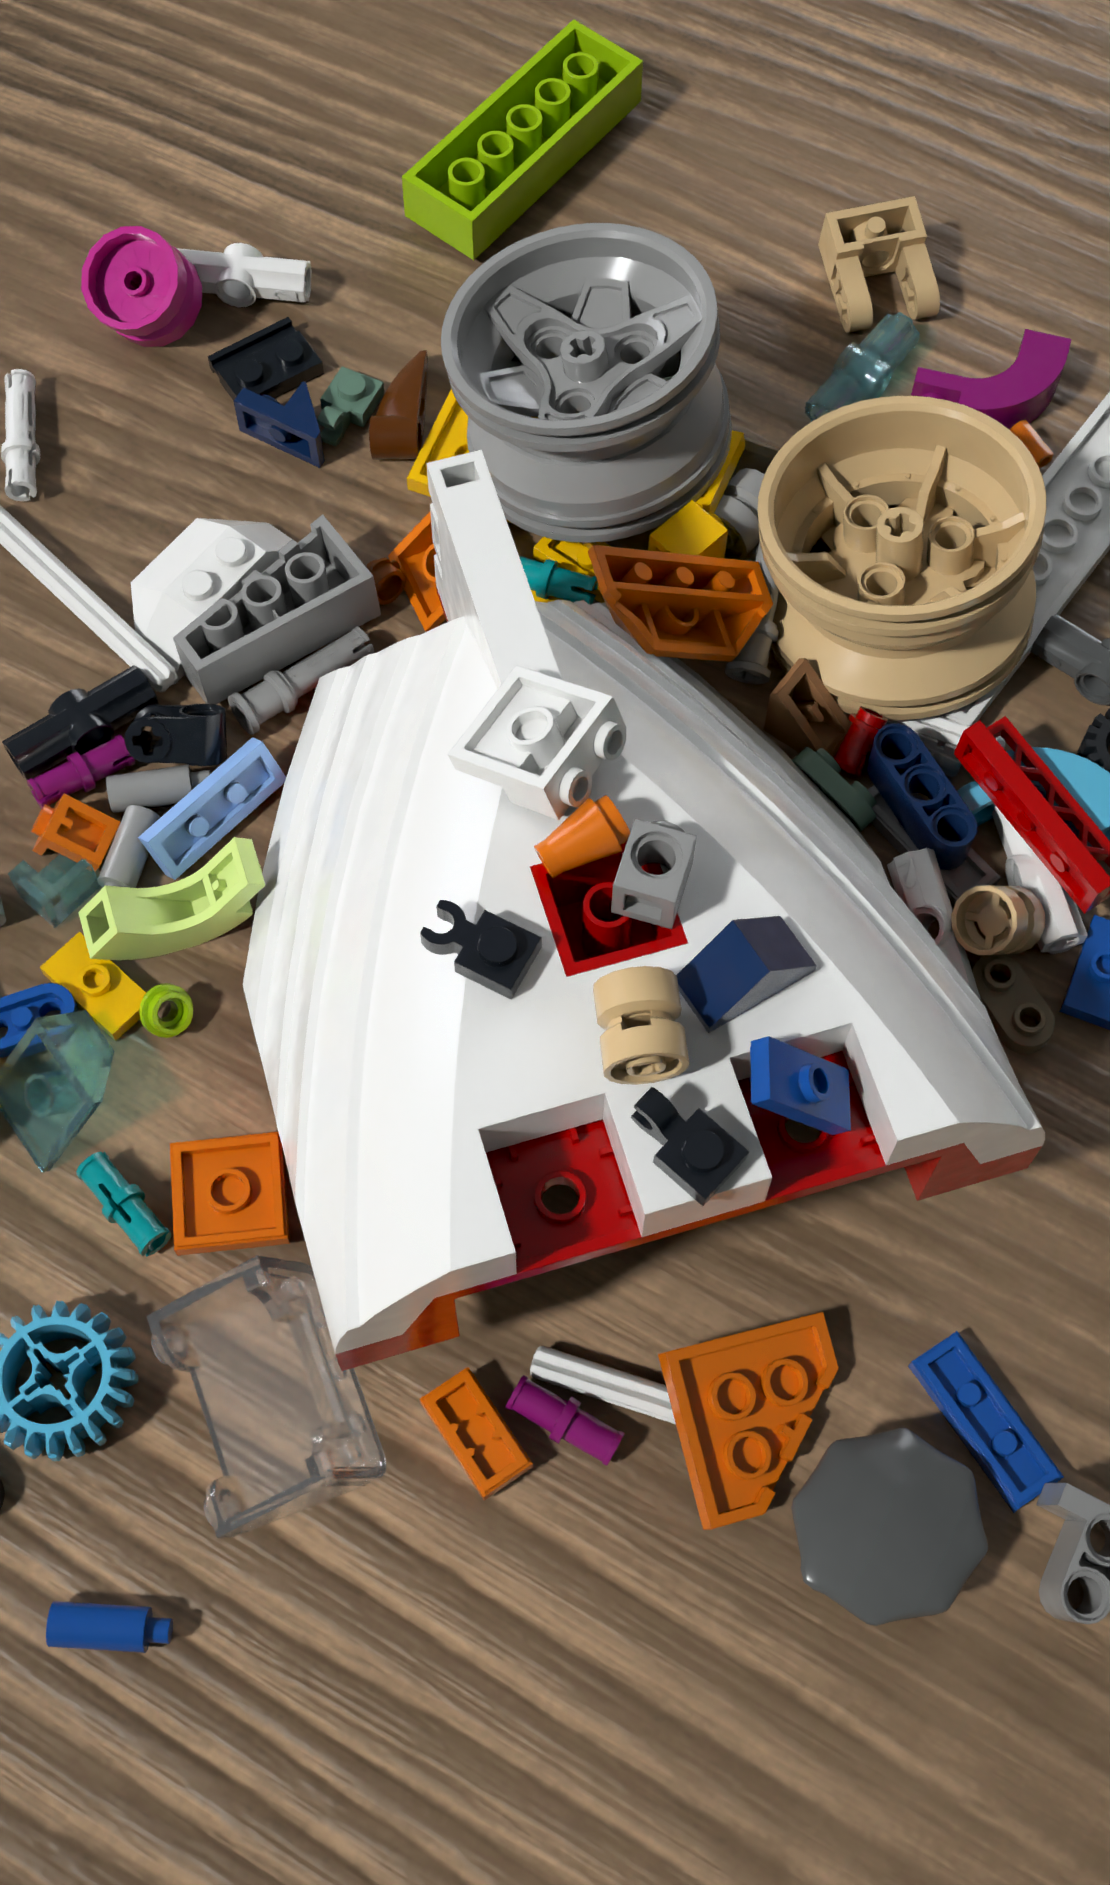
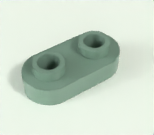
[792,747,877,832]

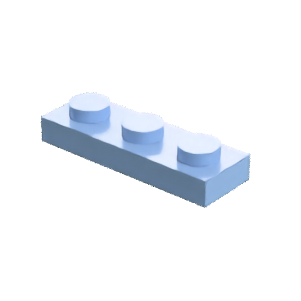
[138,737,286,880]

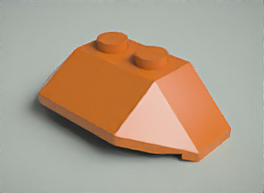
[588,545,773,662]

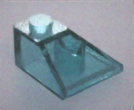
[0,1010,114,1173]

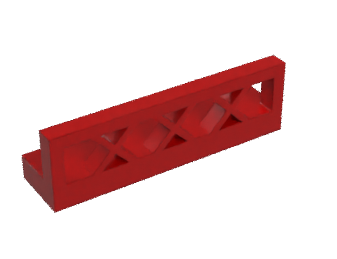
[954,716,1110,914]

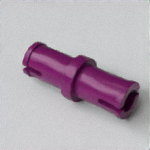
[27,735,135,809]
[505,1375,625,1466]

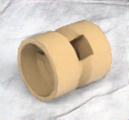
[951,886,1045,955]
[593,966,689,1085]

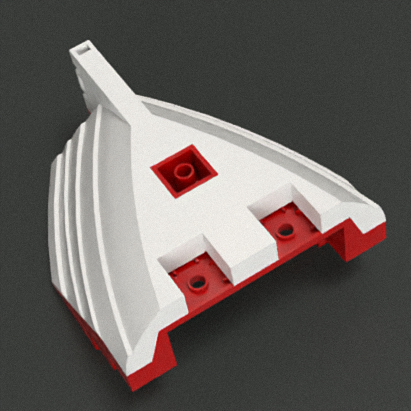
[243,450,1045,1371]

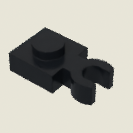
[420,900,542,999]

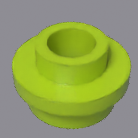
[139,983,193,1038]

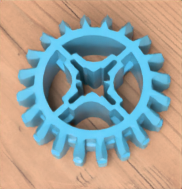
[0,1301,138,1461]

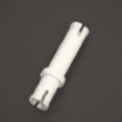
[1,369,40,502]

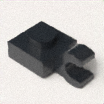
[631,1087,750,1206]

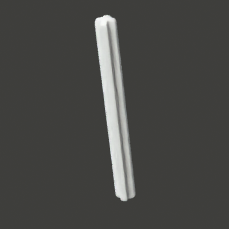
[0,505,178,692]

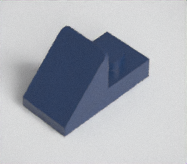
[233,381,325,468]

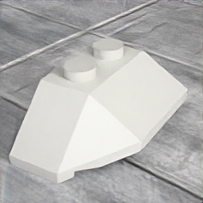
[131,518,292,684]

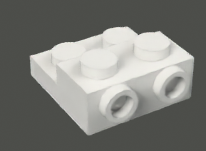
[447,665,627,820]

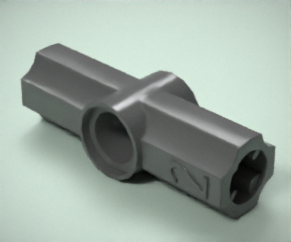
[1030,614,1110,705]

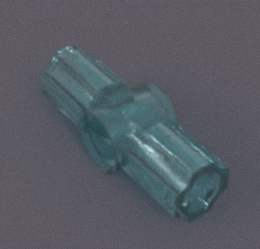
[805,312,920,422]

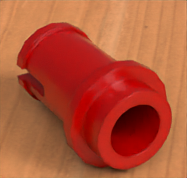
[833,706,888,776]

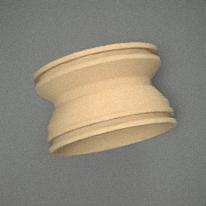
[757,396,1046,720]

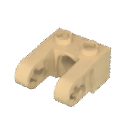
[818,196,940,333]

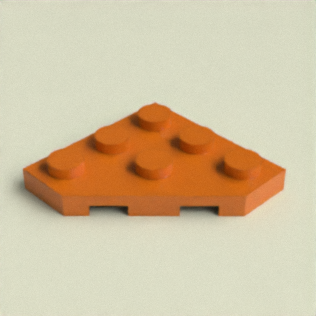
[658,1312,839,1530]

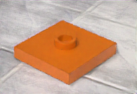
[170,1132,290,1256]

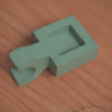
[317,366,384,447]

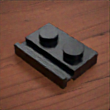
[207,317,324,401]

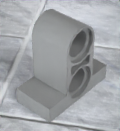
[1036,1483,1110,1624]

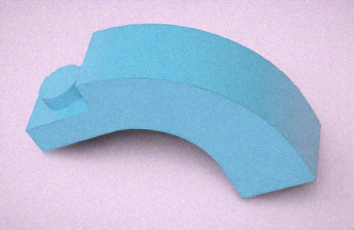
[957,747,1110,847]

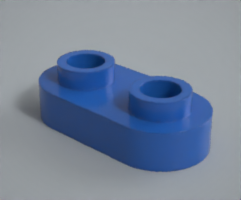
[0,983,79,1058]

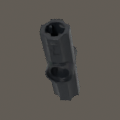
[2,665,159,780]

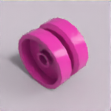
[81,226,202,347]

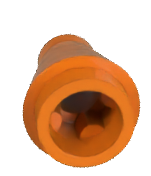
[534,795,630,879]

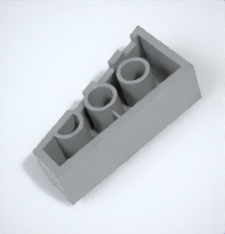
[173,514,381,704]

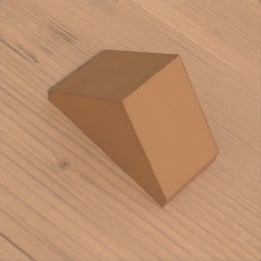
[764,658,851,757]

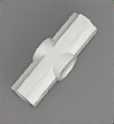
[177,243,312,307]
[992,806,1088,955]
[887,848,981,999]

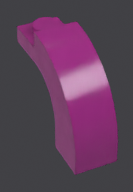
[911,329,1072,429]

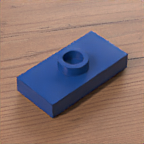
[1059,915,1110,1030]
[750,1036,851,1135]

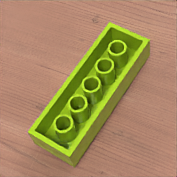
[402,19,643,260]

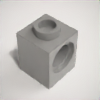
[611,819,697,929]

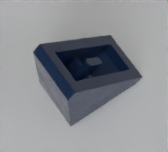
[676,916,817,1034]

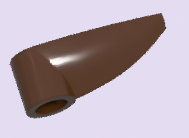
[369,350,428,460]

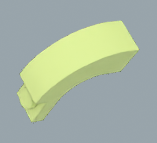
[78,837,265,960]

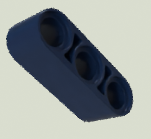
[867,723,977,870]

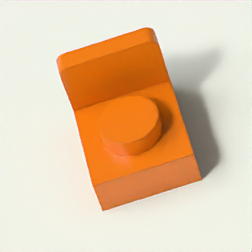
[31,793,121,871]

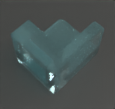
[8,854,101,928]

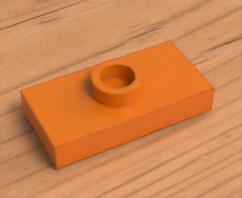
[419,1367,533,1501]

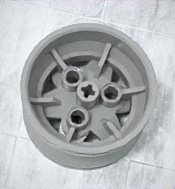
[441,223,732,543]

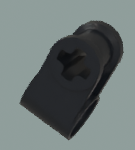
[124,704,227,766]

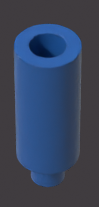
[46,1601,173,1653]

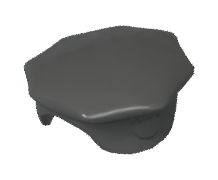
[791,1428,988,1626]

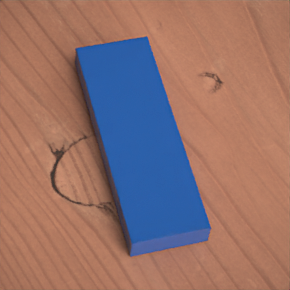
[908,1331,1064,1513]

